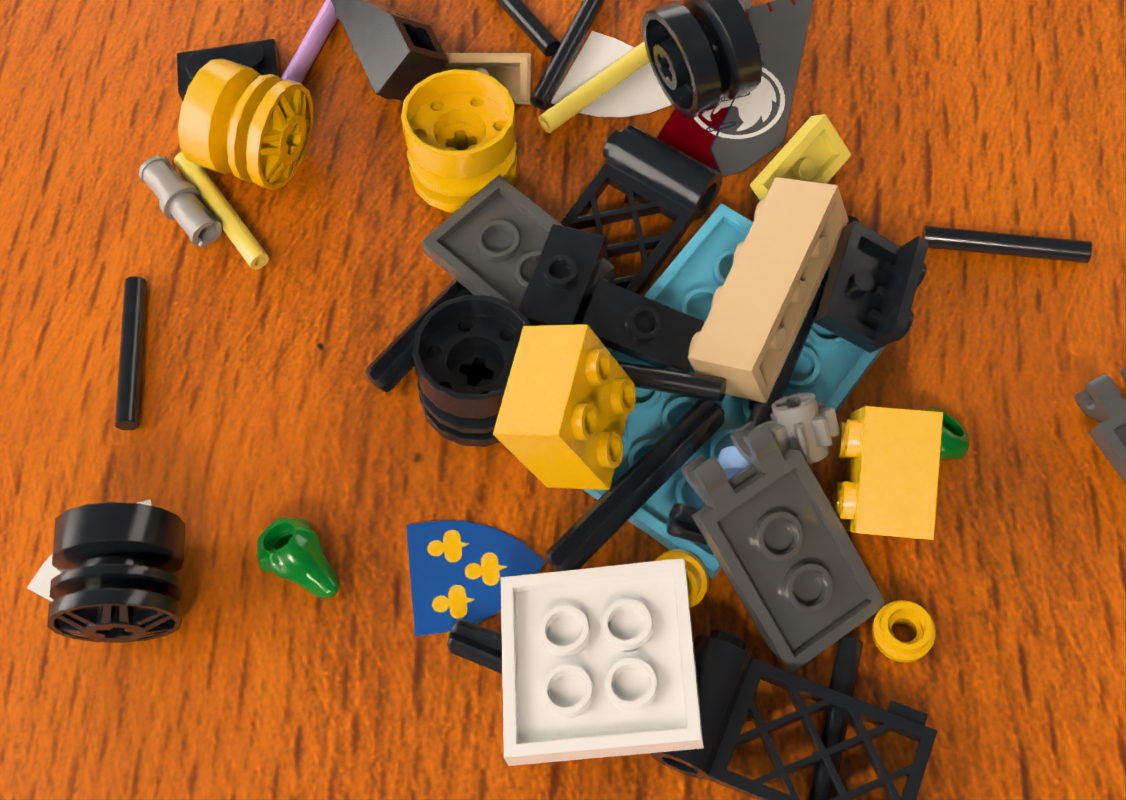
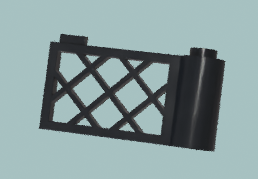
[560,125,723,324]
[650,630,937,800]

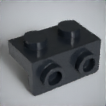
[814,221,929,353]

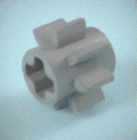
[764,393,841,464]

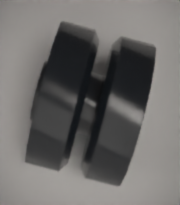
[642,0,762,118]

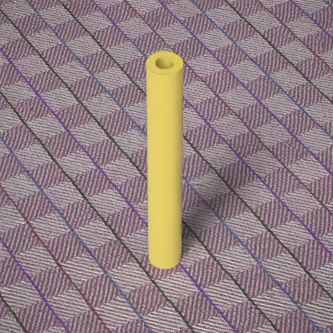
[538,41,650,133]
[174,151,269,270]

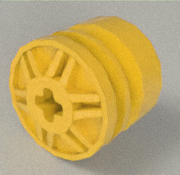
[178,58,314,191]
[401,69,518,213]

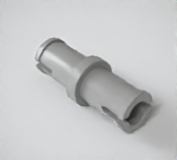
[139,155,222,247]

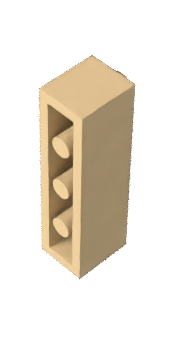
[688,177,849,403]

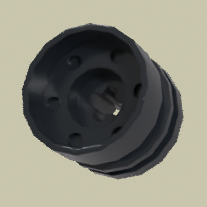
[413,295,531,447]
[47,502,185,643]

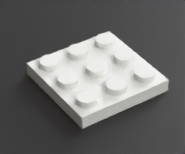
[501,558,704,766]

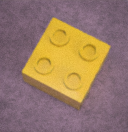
[493,325,636,490]
[833,406,943,540]

